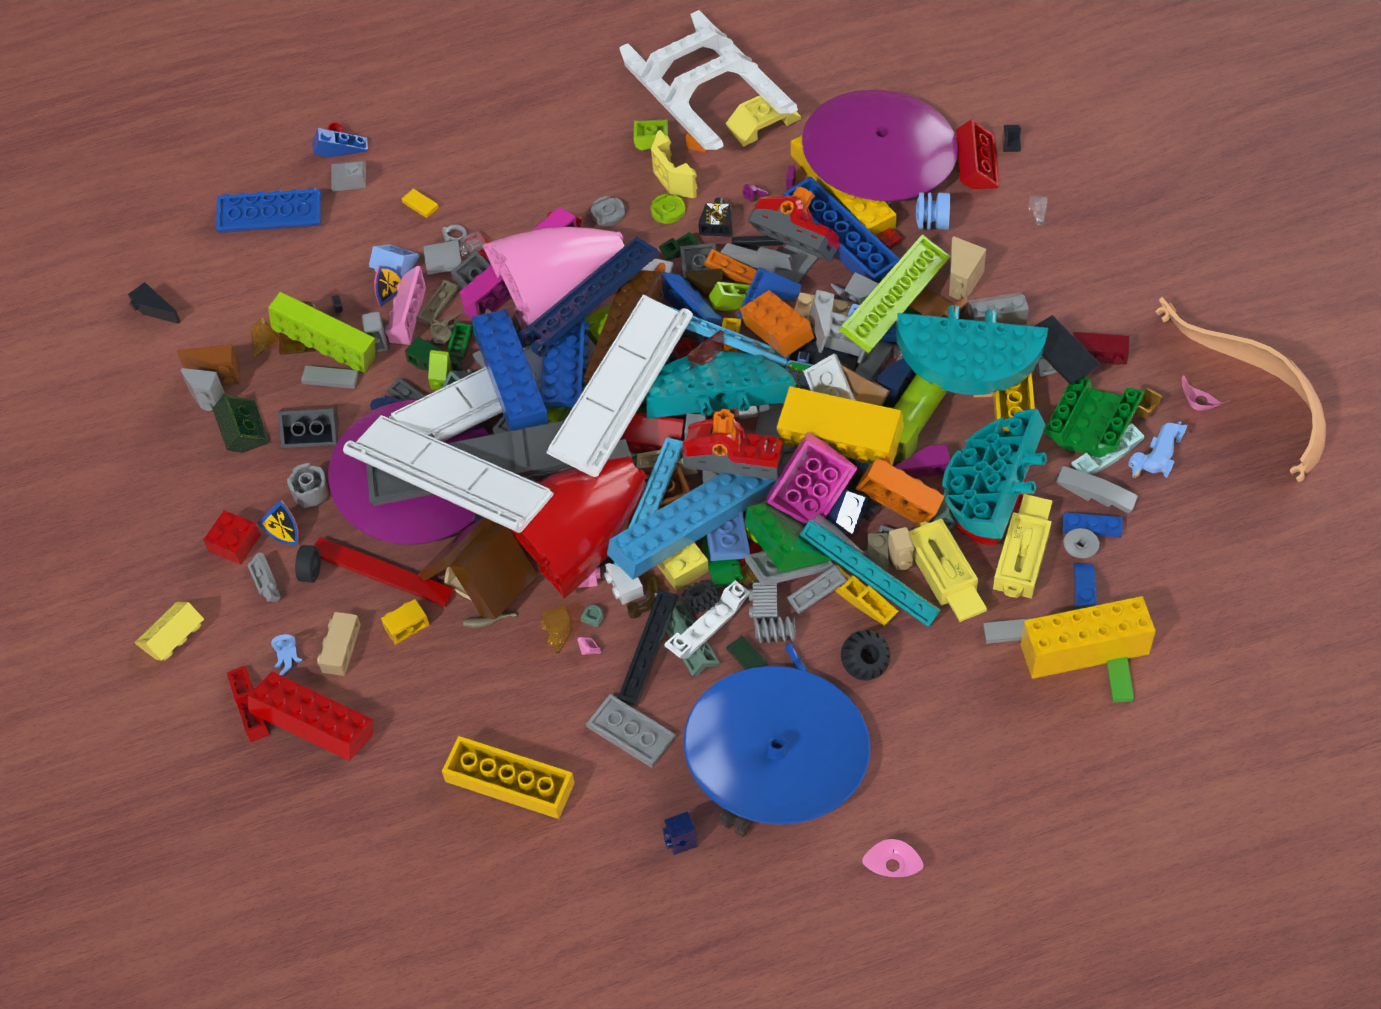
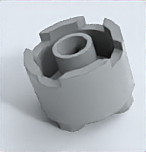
[287,463,329,509]

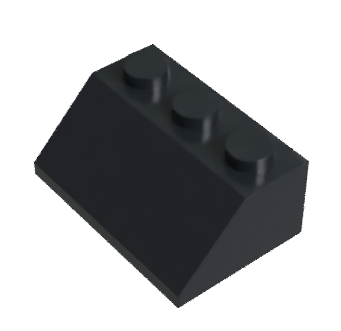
[278,405,339,448]

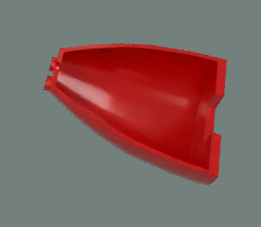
[497,455,647,599]

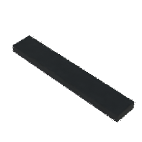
[618,590,678,705]

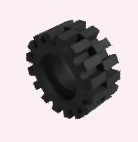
[681,580,720,614]

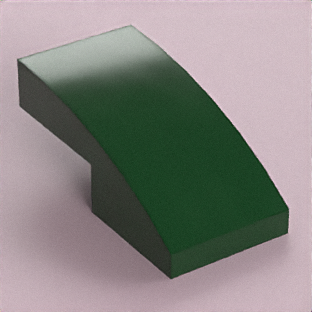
[658,232,699,260]

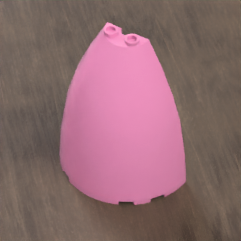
[483,227,624,341]

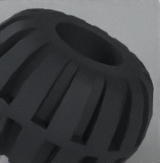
[841,630,891,681]

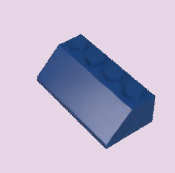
[661,272,723,327]

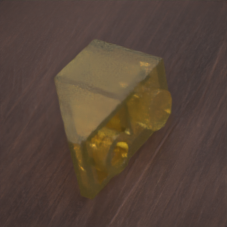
[540,605,572,654]

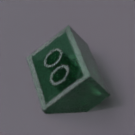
[212,394,269,453]

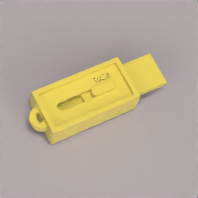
[993,494,1053,599]
[908,518,987,622]

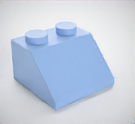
[369,244,420,276]

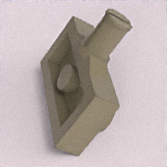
[862,533,889,573]

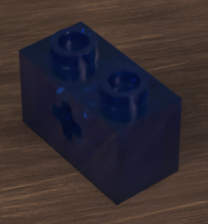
[662,811,697,855]

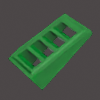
[447,322,473,359]

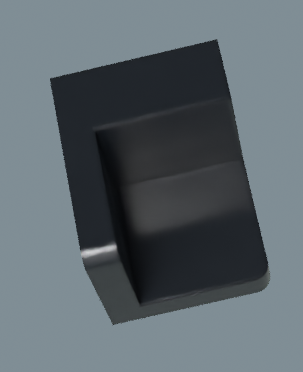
[1002,125,1021,152]

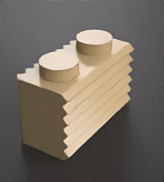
[888,527,914,570]

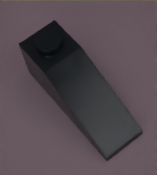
[128,282,181,324]

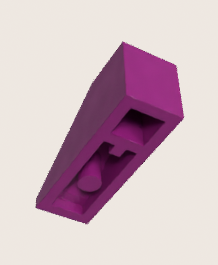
[894,444,950,478]

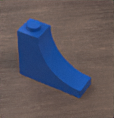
[737,267,802,319]

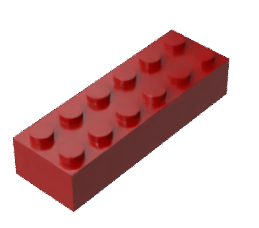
[248,671,373,761]

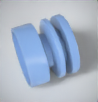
[916,192,950,230]

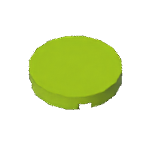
[651,194,685,224]

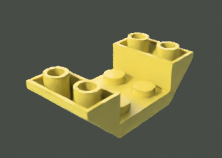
[726,95,801,147]
[651,130,698,198]

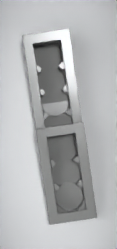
[720,243,794,271]

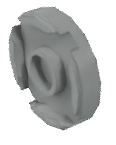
[590,196,625,226]

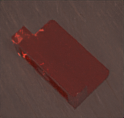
[688,330,724,365]

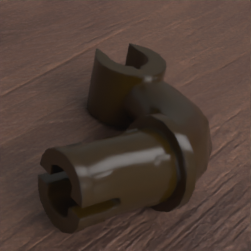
[626,577,658,619]

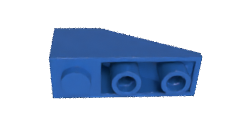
[312,128,368,157]

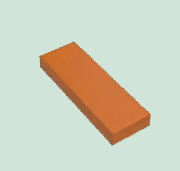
[704,249,757,285]

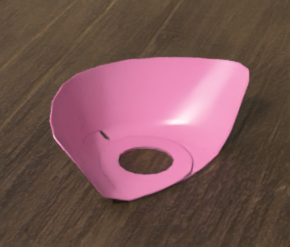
[1182,375,1230,411]
[862,839,923,877]

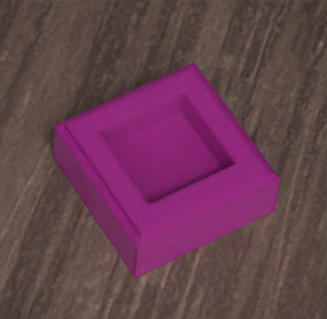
[786,165,796,190]

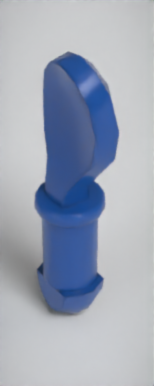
[785,643,808,672]

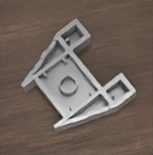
[809,290,867,364]

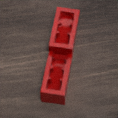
[226,666,270,743]

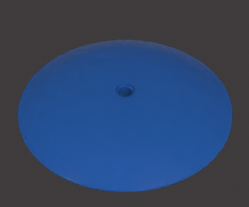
[684,666,870,824]

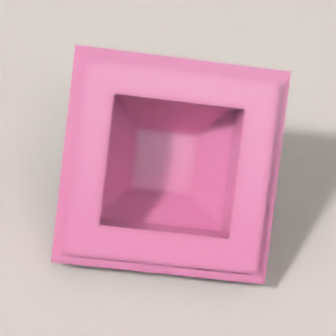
[577,637,602,655]

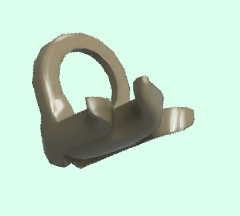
[430,314,458,346]

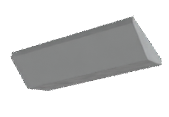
[766,245,819,283]

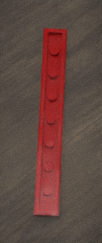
[314,537,455,607]

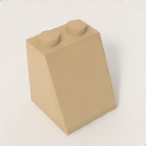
[949,236,986,300]

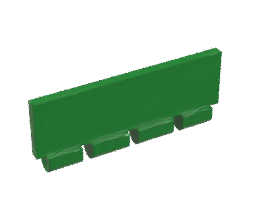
[701,535,743,587]

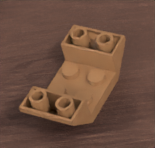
[839,360,890,406]

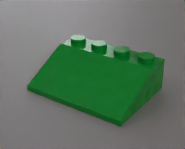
[745,503,832,573]

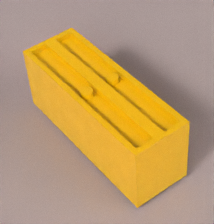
[777,386,904,466]
[1020,596,1156,679]

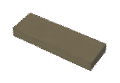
[416,280,460,327]

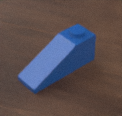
[1073,563,1097,610]

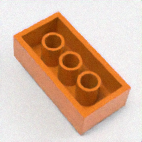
[740,290,814,357]
[856,458,944,524]

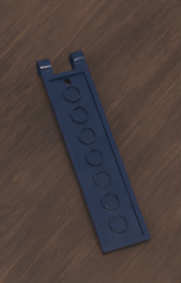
[517,237,660,357]

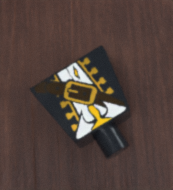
[698,197,733,237]

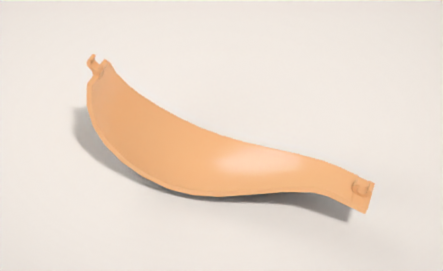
[1156,297,1326,482]

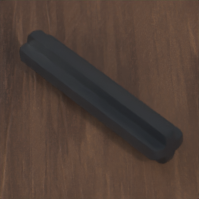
[731,235,783,247]

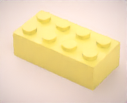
[657,505,709,591]

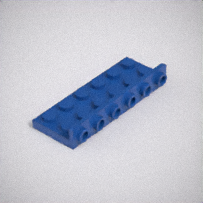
[216,188,323,233]
[541,318,589,408]

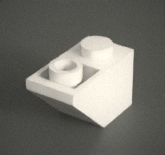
[604,563,644,605]

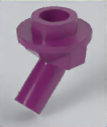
[742,184,768,201]

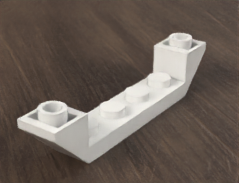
[664,580,750,659]

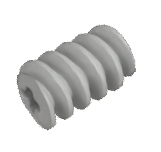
[754,616,796,644]

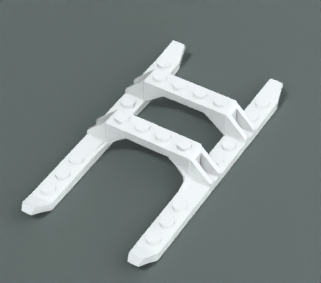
[619,10,798,150]

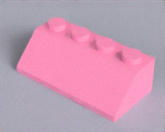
[385,266,426,345]

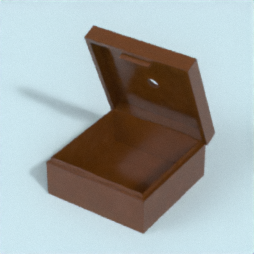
[418,517,538,619]

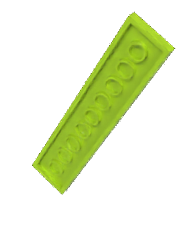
[839,235,950,353]

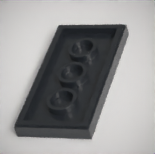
[1035,315,1101,386]

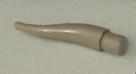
[463,613,518,628]

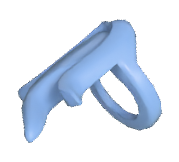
[271,634,302,676]

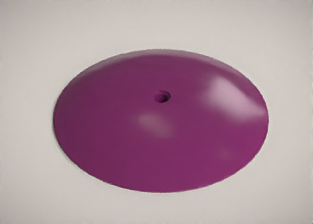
[802,90,958,201]
[328,400,489,545]

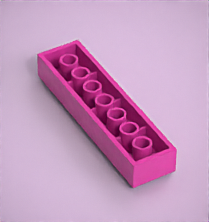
[460,207,577,319]

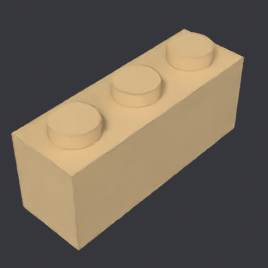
[317,612,361,676]

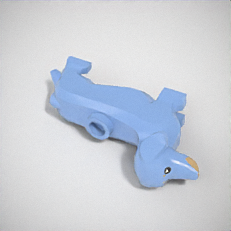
[1128,421,1187,478]

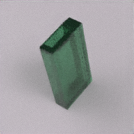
[726,636,768,670]

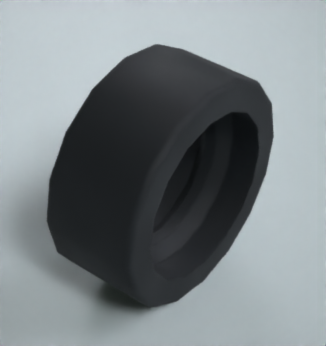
[295,545,320,583]

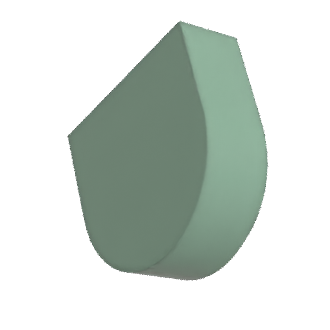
[580,605,604,628]

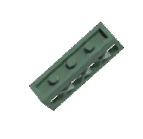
[666,602,720,676]

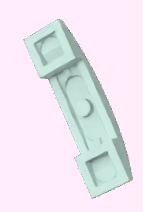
[1071,423,1144,475]

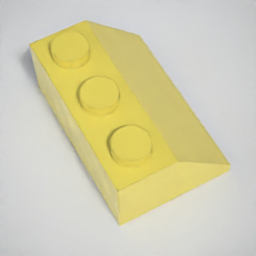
[134,602,204,661]

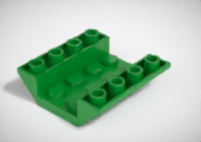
[1044,378,1145,458]

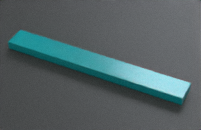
[800,518,941,627]

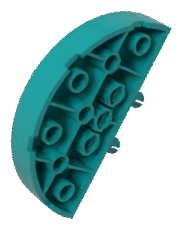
[896,305,1048,395]
[646,350,796,419]
[942,409,1047,539]

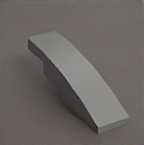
[1055,466,1138,514]

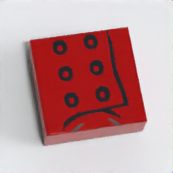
[877,227,902,250]

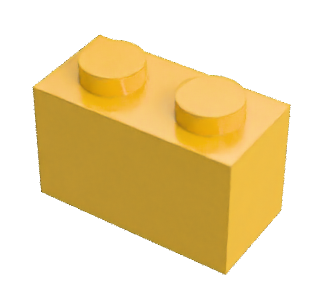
[381,599,429,645]

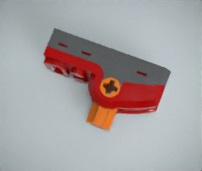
[747,187,840,262]
[683,409,784,480]

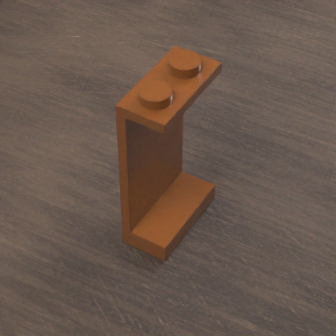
[908,288,969,319]

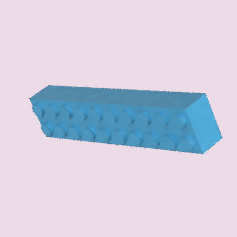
[607,473,778,580]

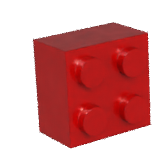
[203,510,261,565]

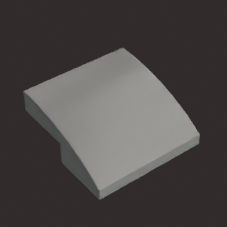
[423,240,462,275]

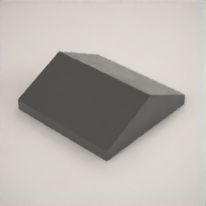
[680,243,716,279]
[451,251,490,289]

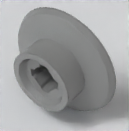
[1064,528,1099,559]

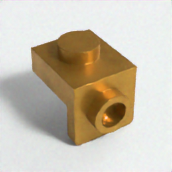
[1135,388,1162,419]

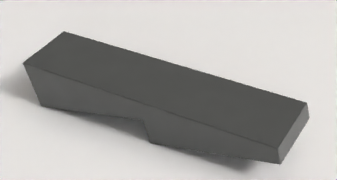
[855,340,894,381]

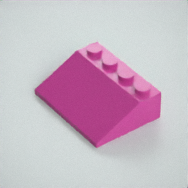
[767,432,857,525]

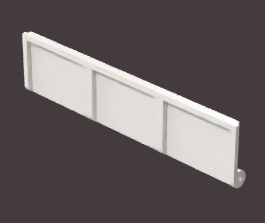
[547,295,693,477]
[389,334,596,442]
[343,415,553,533]

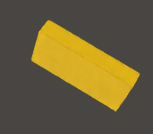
[402,189,439,218]

